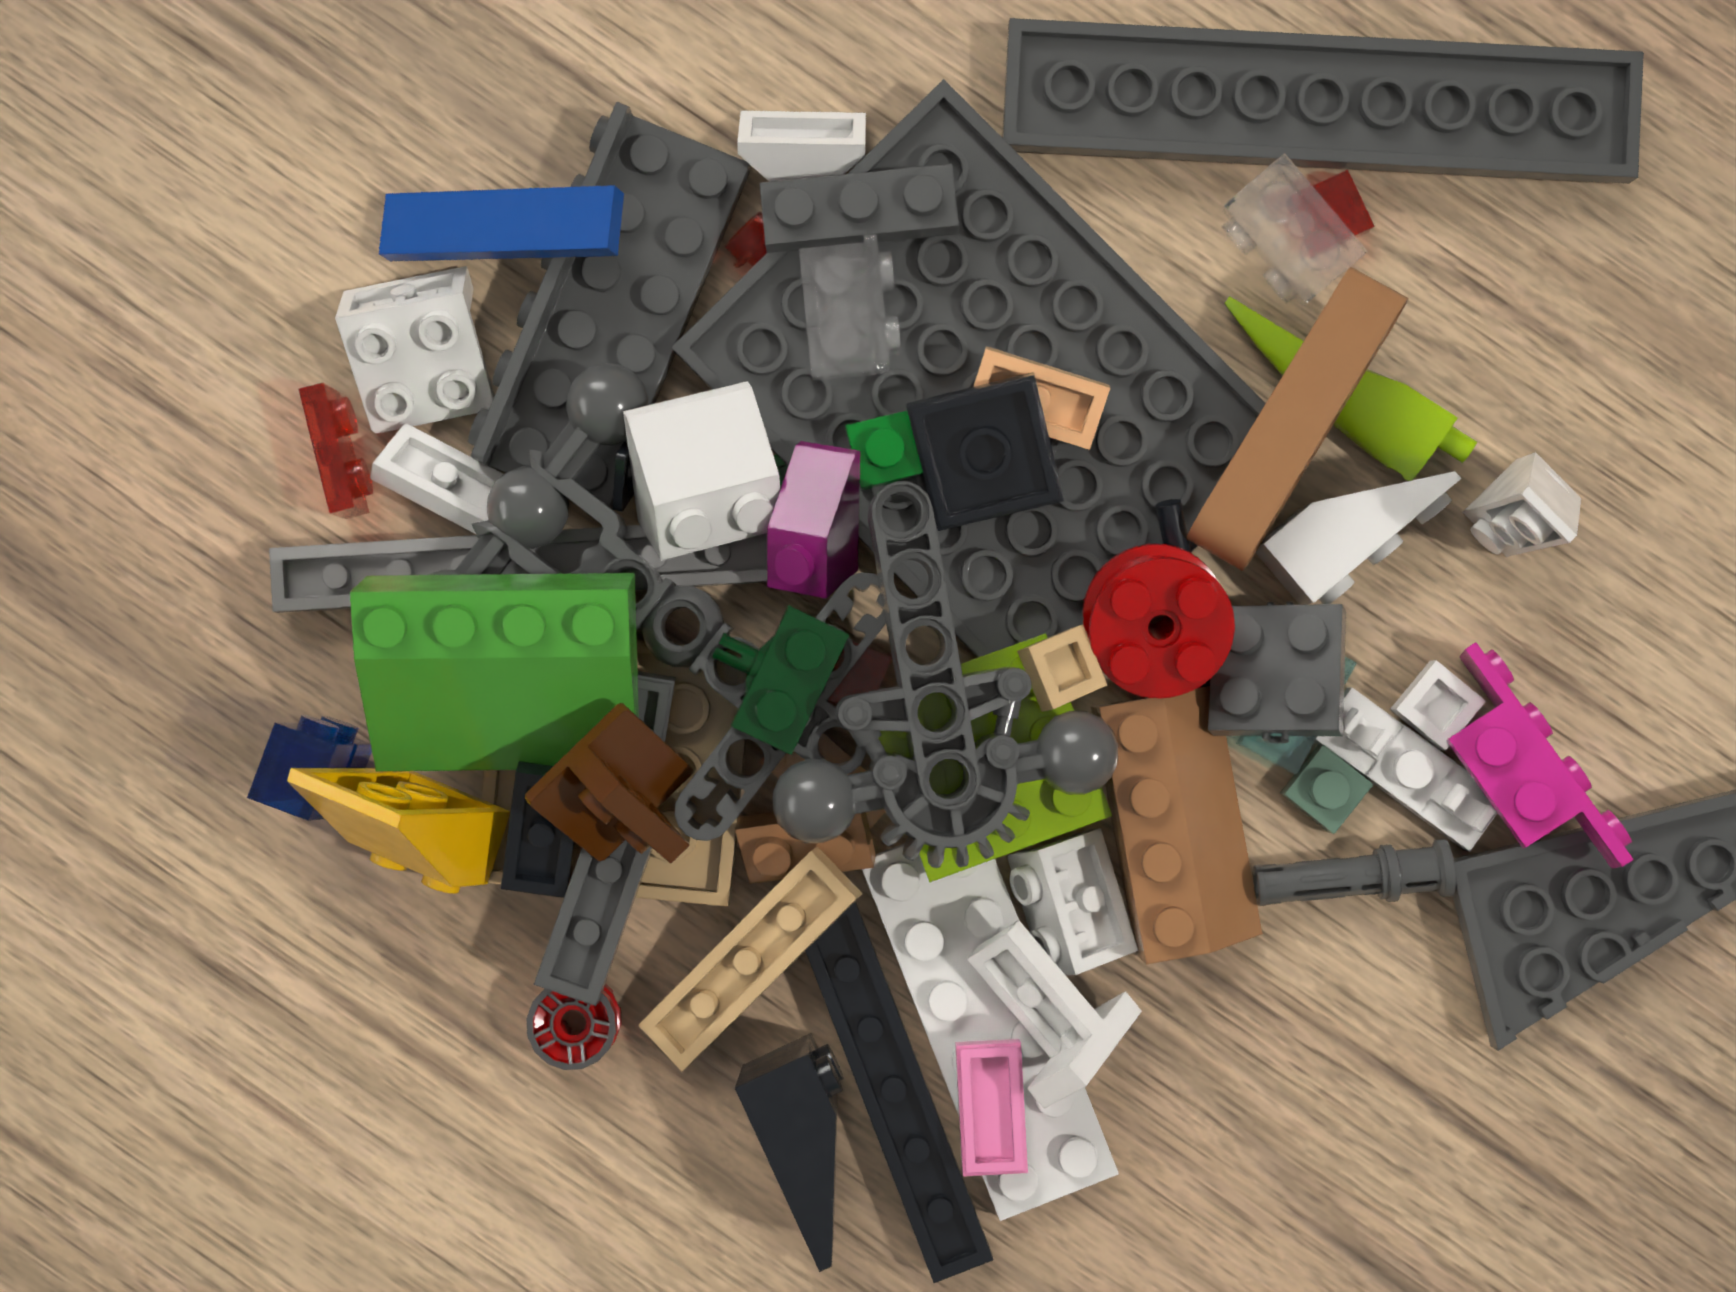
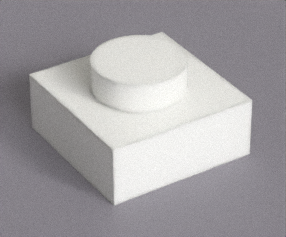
[1390,660,1486,750]

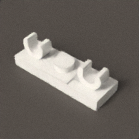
[1311,687,1497,851]

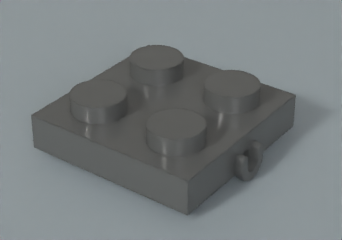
[1208,602,1346,744]

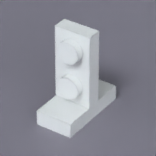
[967,920,1142,1109]

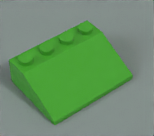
[350,573,639,771]

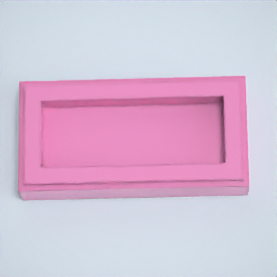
[955,1039,1028,1176]

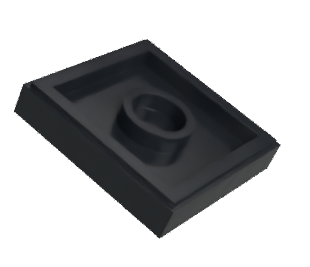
[906,372,1064,531]

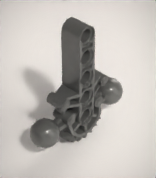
[773,481,1119,868]

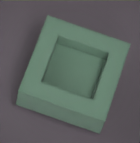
[1280,744,1374,834]

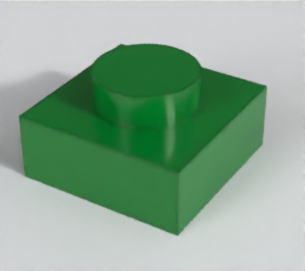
[845,410,923,490]

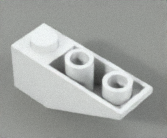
[1463,452,1581,557]
[1256,471,1462,605]

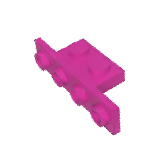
[1446,642,1634,869]

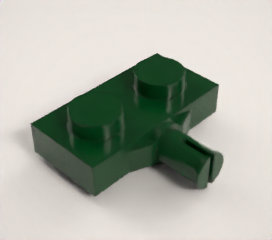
[711,605,849,755]

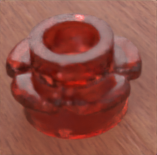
[724,211,767,268]

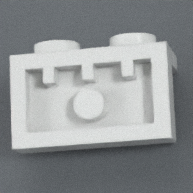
[1008,828,1138,975]

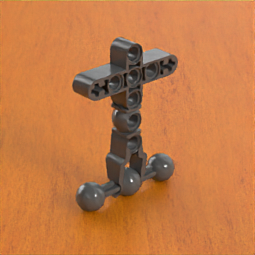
[427,363,886,841]

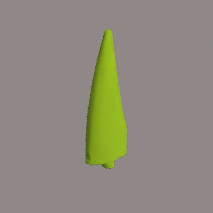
[1224,296,1477,481]

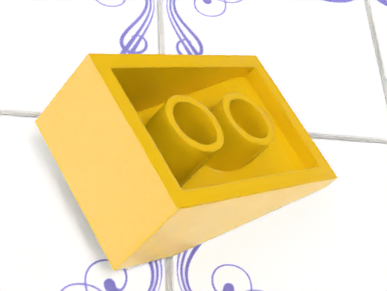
[287,768,511,894]

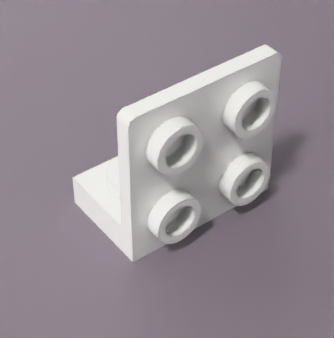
[335,266,495,433]

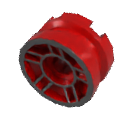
[526,983,622,1070]

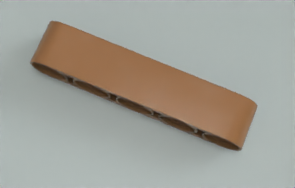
[1187,267,1408,571]

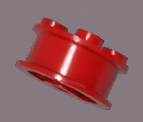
[1082,544,1235,699]

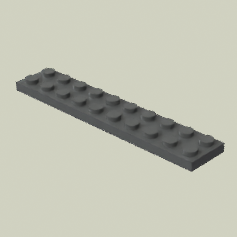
[1002,18,1644,184]

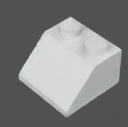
[623,381,780,561]

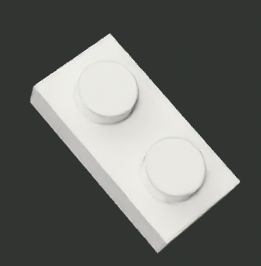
[370,423,503,534]

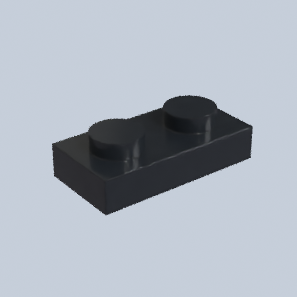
[501,761,574,898]

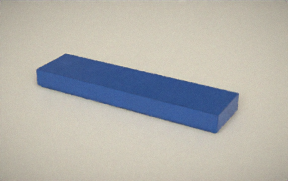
[379,185,624,262]

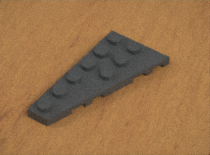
[1453,789,1736,1051]

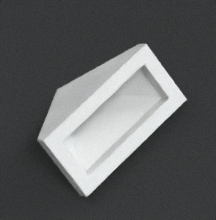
[737,111,866,182]

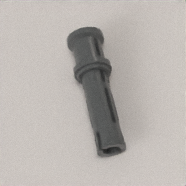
[1253,839,1456,906]

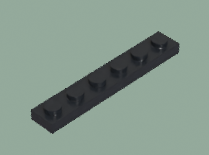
[805,901,994,1283]

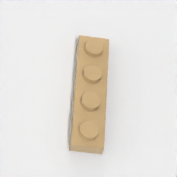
[639,847,863,1072]

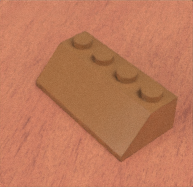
[1091,686,1263,965]

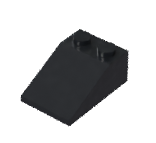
[735,1033,844,1272]

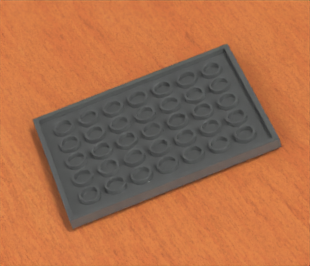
[672,79,1266,658]

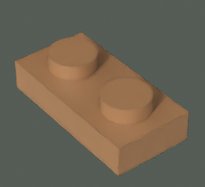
[735,812,876,884]

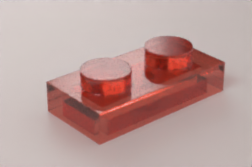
[298,383,373,519]

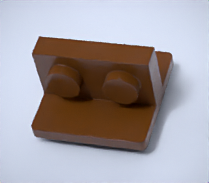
[525,703,693,864]

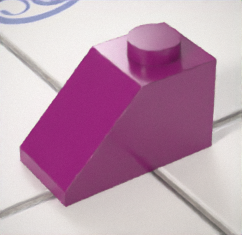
[767,441,860,599]

